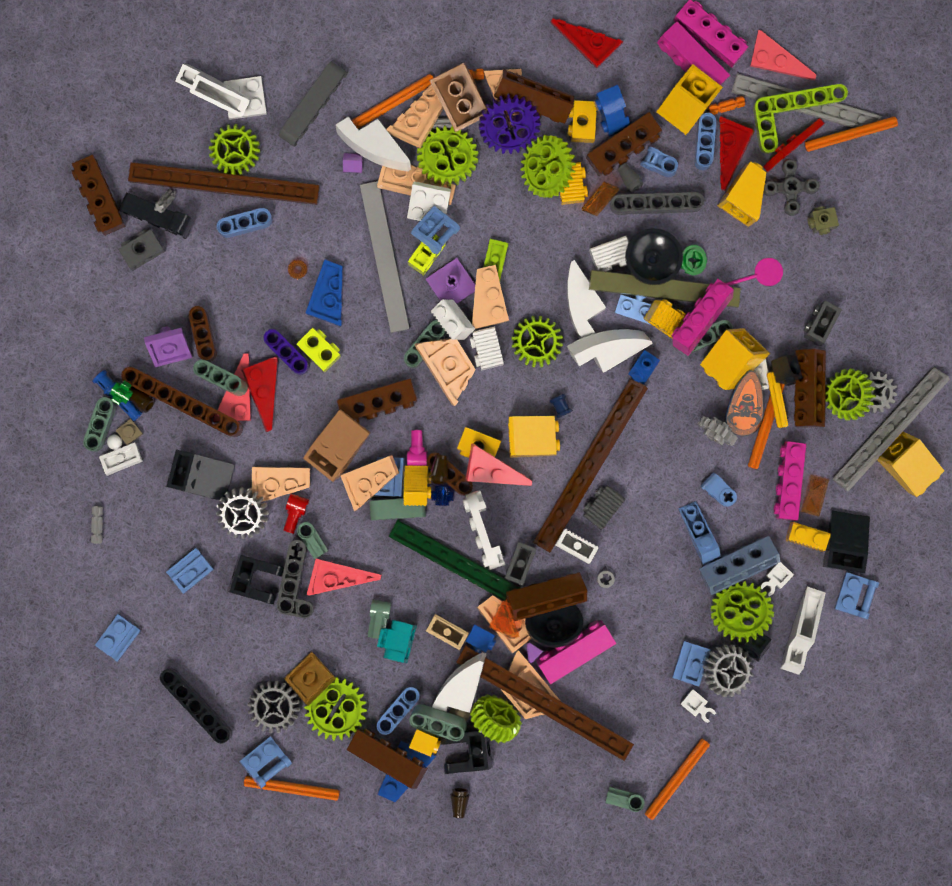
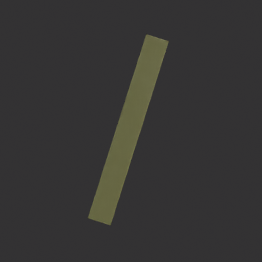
[589,270,741,308]

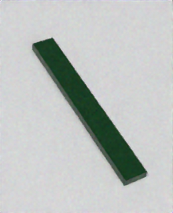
[388,520,520,601]

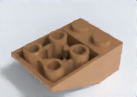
[303,409,371,482]

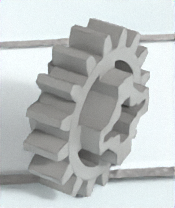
[859,372,897,414]
[698,416,738,446]

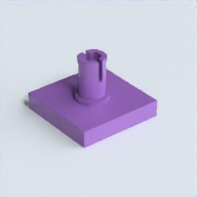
[425,258,475,304]
[144,327,192,367]

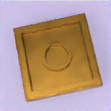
[284,652,336,706]

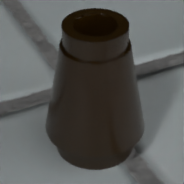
[129,386,155,413]
[429,455,448,484]
[450,788,470,818]

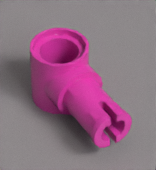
[407,430,427,466]

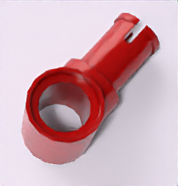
[283,493,309,534]

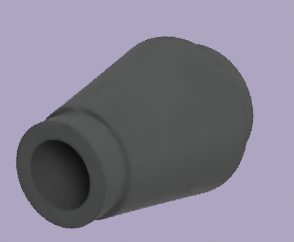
[617,163,644,192]

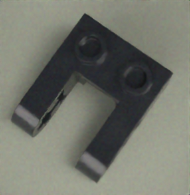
[228,554,284,605]
[440,730,493,774]

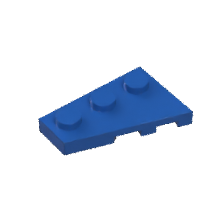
[305,259,343,327]
[377,741,436,802]

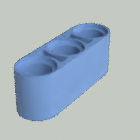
[694,113,716,171]
[217,208,273,238]
[377,686,420,735]

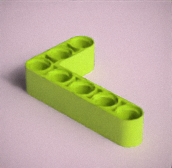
[753,84,848,154]

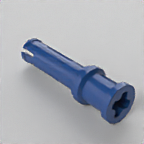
[92,370,143,422]

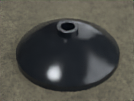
[625,228,683,285]
[525,605,583,648]

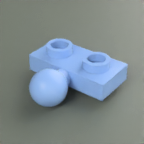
[615,295,651,325]

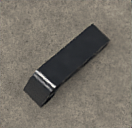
[118,192,194,239]

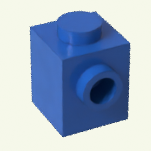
[628,350,660,385]
[465,624,496,654]

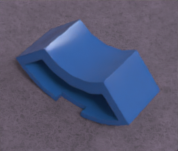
[594,85,630,136]

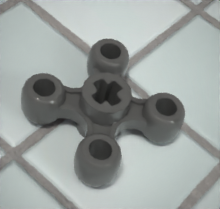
[763,159,820,216]

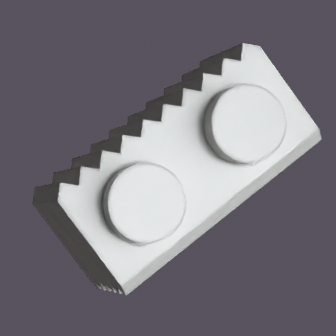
[589,236,628,272]
[431,299,475,340]
[469,326,504,371]
[555,529,598,564]

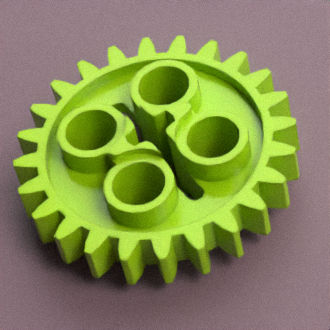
[417,126,478,187]
[520,135,576,198]
[711,581,774,642]
[304,677,367,741]

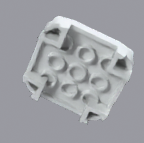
[463,490,505,570]

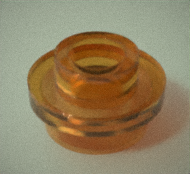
[288,260,307,279]

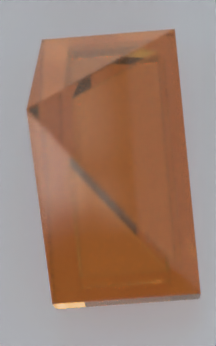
[582,182,620,216]
[801,475,829,517]
[489,600,520,639]

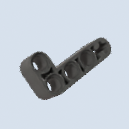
[277,540,314,618]

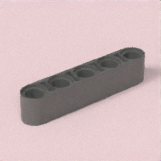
[278,61,348,147]
[610,192,704,215]

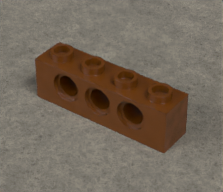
[586,112,662,176]
[337,378,417,423]

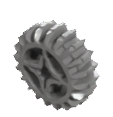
[216,487,269,539]
[702,645,754,697]
[248,681,300,733]

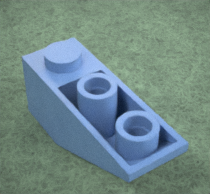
[678,501,721,565]

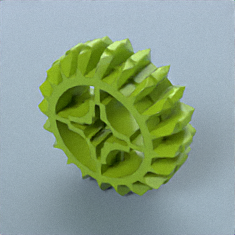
[209,124,261,175]
[511,316,563,367]
[825,368,876,421]
[470,694,522,743]

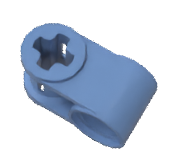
[640,147,678,177]
[700,472,737,507]

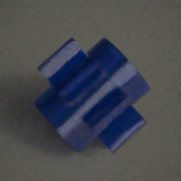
[431,486,454,506]

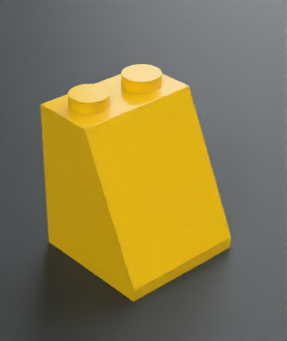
[657,64,723,135]
[717,161,766,227]
[700,328,770,390]
[508,416,560,458]
[877,432,944,497]

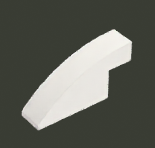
[176,63,250,117]
[336,117,411,171]
[567,260,606,339]
[567,329,653,373]
[781,586,826,675]
[432,653,486,722]

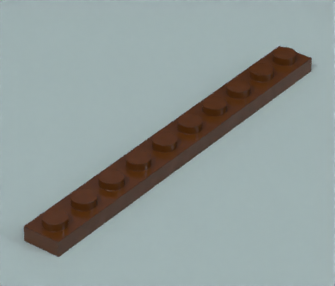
[128,162,320,205]
[533,379,648,553]
[456,646,634,761]

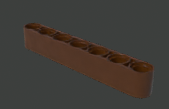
[121,367,243,437]

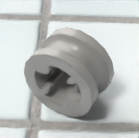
[597,571,615,588]

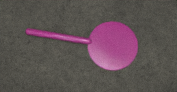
[725,258,783,286]

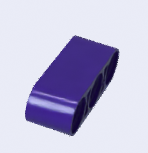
[264,329,309,375]

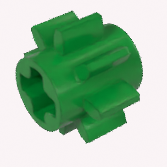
[109,380,134,405]

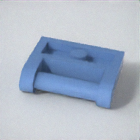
[411,206,460,254]
[834,572,879,619]
[239,736,292,789]

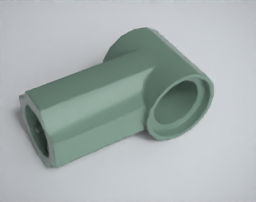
[297,522,329,559]
[368,599,391,639]
[605,786,645,812]

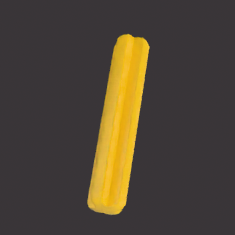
[767,372,788,428]

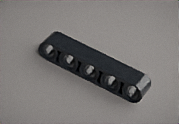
[160,668,232,744]

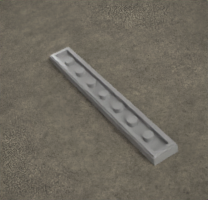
[731,74,882,135]
[360,181,409,333]
[833,367,950,491]

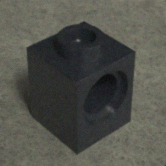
[771,354,803,386]
[743,633,772,662]

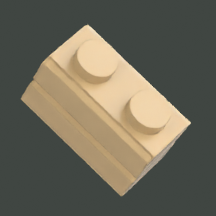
[426,614,469,650]

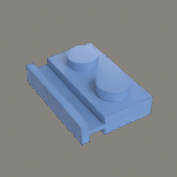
[375,457,406,497]
[166,548,214,594]
[95,614,141,662]
[672,641,711,686]

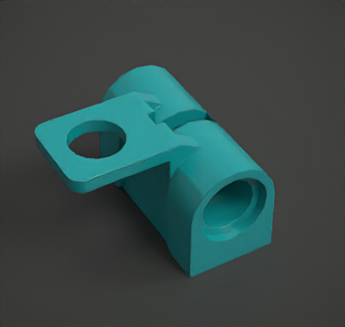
[377,620,417,663]

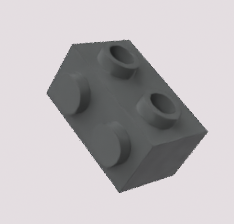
[803,301,842,346]

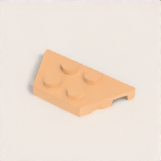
[415,338,476,406]
[501,650,560,719]

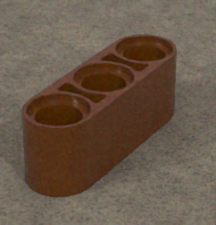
[189,306,217,362]
[427,453,473,496]

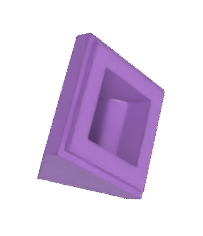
[343,153,363,173]
[526,643,543,663]

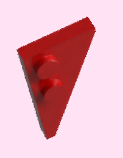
[550,18,623,68]
[719,116,754,192]
[763,118,825,172]
[242,356,278,432]

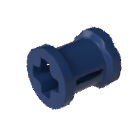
[549,394,573,418]

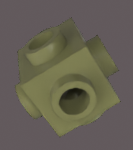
[808,206,839,235]

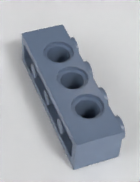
[699,536,780,595]

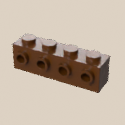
[494,69,574,124]
[71,154,126,236]
[794,349,826,428]
[506,572,587,621]
[347,728,428,789]

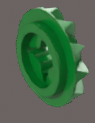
[681,245,707,276]

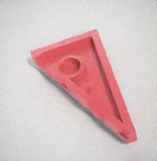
[750,30,816,81]
[213,354,251,422]
[466,444,532,486]
[307,559,381,595]

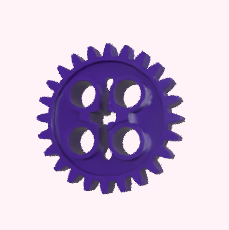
[478,94,541,154]

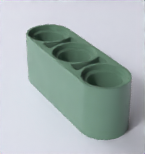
[404,320,446,369]
[682,320,733,354]
[193,359,248,396]
[83,397,116,452]
[369,499,426,520]
[409,704,467,741]

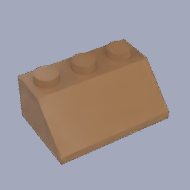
[429,62,488,132]

